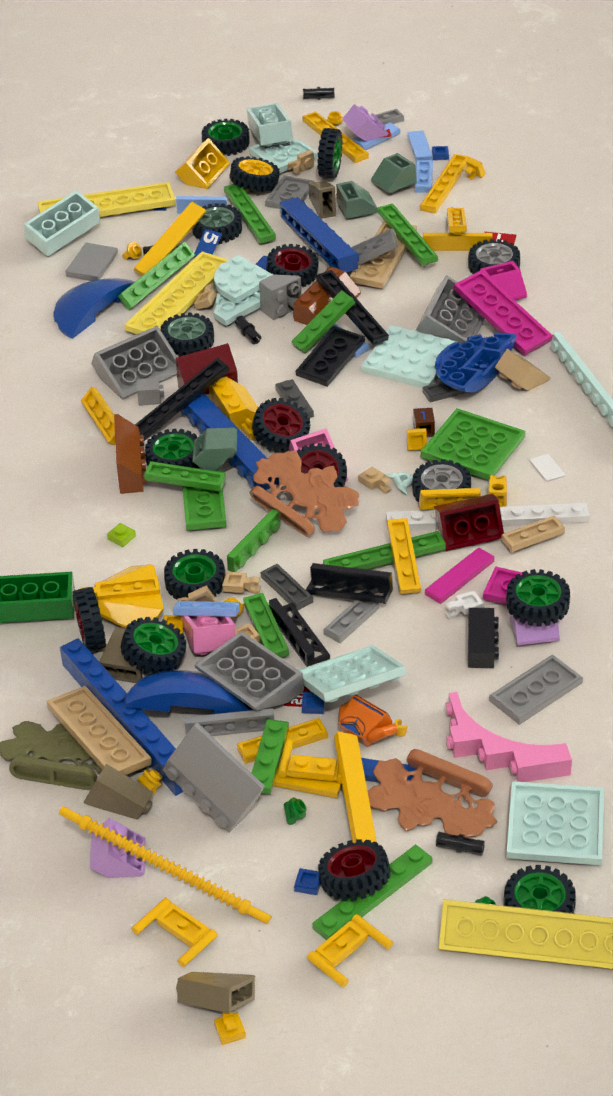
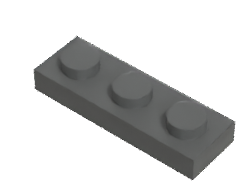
[275,379,314,418]

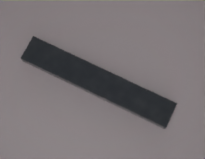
[316,270,389,345]
[135,357,230,441]

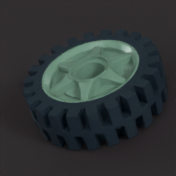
[192,203,242,244]
[160,312,214,357]

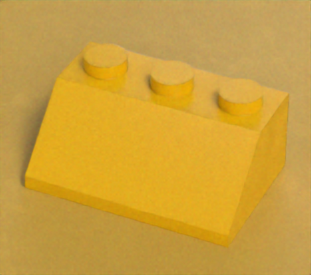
[175,138,230,189]
[209,377,258,429]

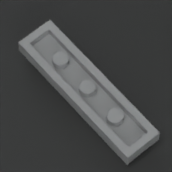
[185,708,274,736]

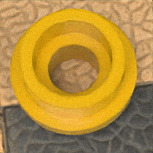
[327,111,343,126]

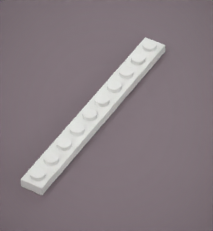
[386,503,589,530]

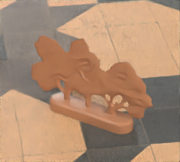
[249,451,359,537]
[367,749,498,837]

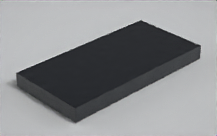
[295,326,365,387]

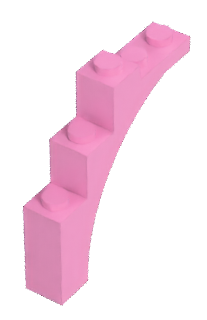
[445,692,572,782]

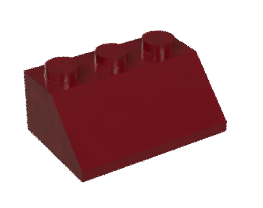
[176,343,238,395]
[434,494,504,551]

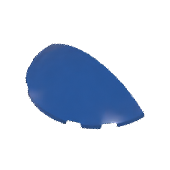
[53,278,135,339]
[435,333,517,392]
[125,670,254,714]

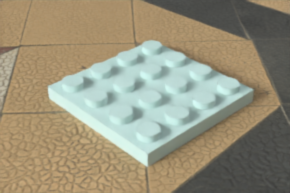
[361,325,457,387]
[299,645,407,702]
[506,781,604,866]

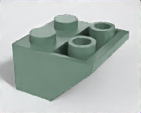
[371,153,417,193]
[336,181,377,219]
[193,428,237,471]

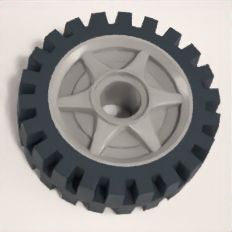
[468,239,520,275]
[412,459,471,510]

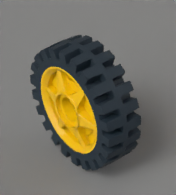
[229,156,280,192]

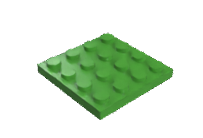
[421,408,526,480]

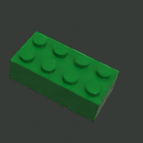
[0,571,75,623]

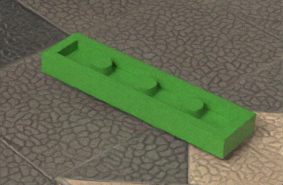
[291,290,355,353]
[144,461,226,491]
[227,509,281,572]
[243,593,289,658]
[252,719,289,794]

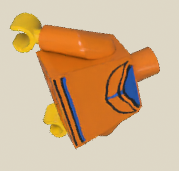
[338,694,408,747]

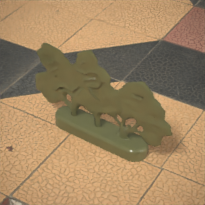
[0,721,102,790]

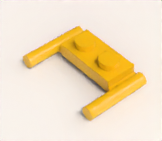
[278,740,342,784]
[131,897,218,967]
[307,914,393,987]

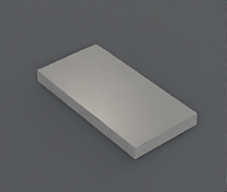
[489,654,583,725]

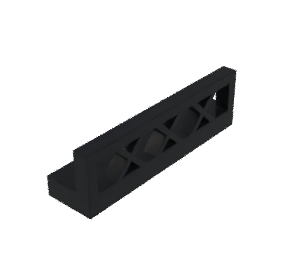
[306,563,393,604]
[269,598,330,667]

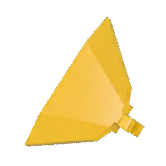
[80,564,164,628]

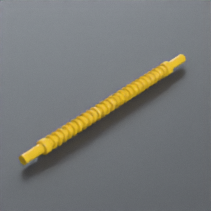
[59,806,272,924]

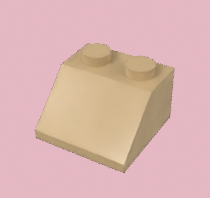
[495,349,551,391]

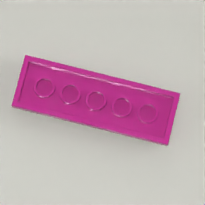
[454,270,553,356]

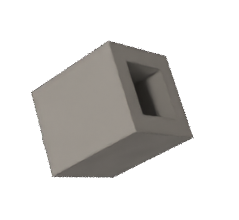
[136,378,164,406]

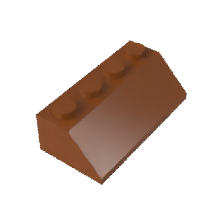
[293,267,361,325]
[114,414,147,494]

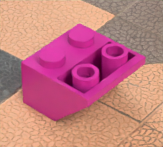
[480,261,527,301]

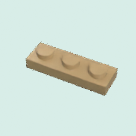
[501,515,565,552]

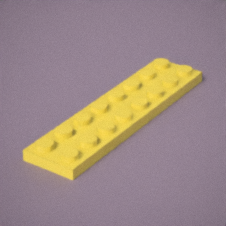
[37,182,176,218]
[124,252,228,334]
[439,899,613,969]

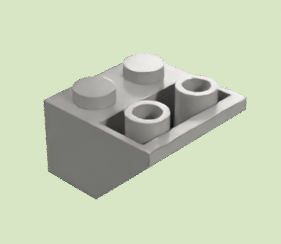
[259,275,302,320]

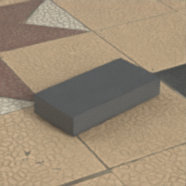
[422,382,464,402]

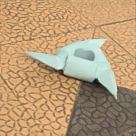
[386,472,413,495]

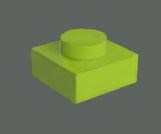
[107,523,136,547]

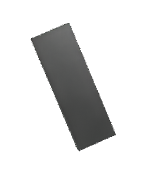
[260,564,313,610]

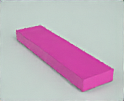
[425,547,495,604]

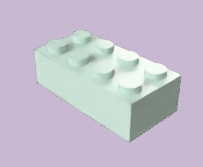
[247,103,293,146]
[24,190,100,256]

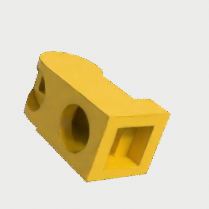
[489,475,507,507]

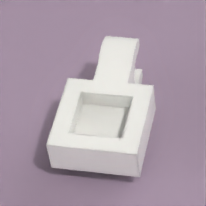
[445,591,484,619]

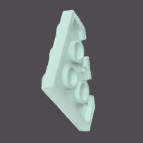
[214,292,261,326]

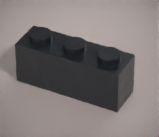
[468,608,499,668]

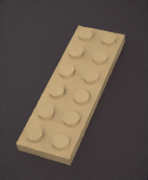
[349,221,417,289]
[47,686,151,775]

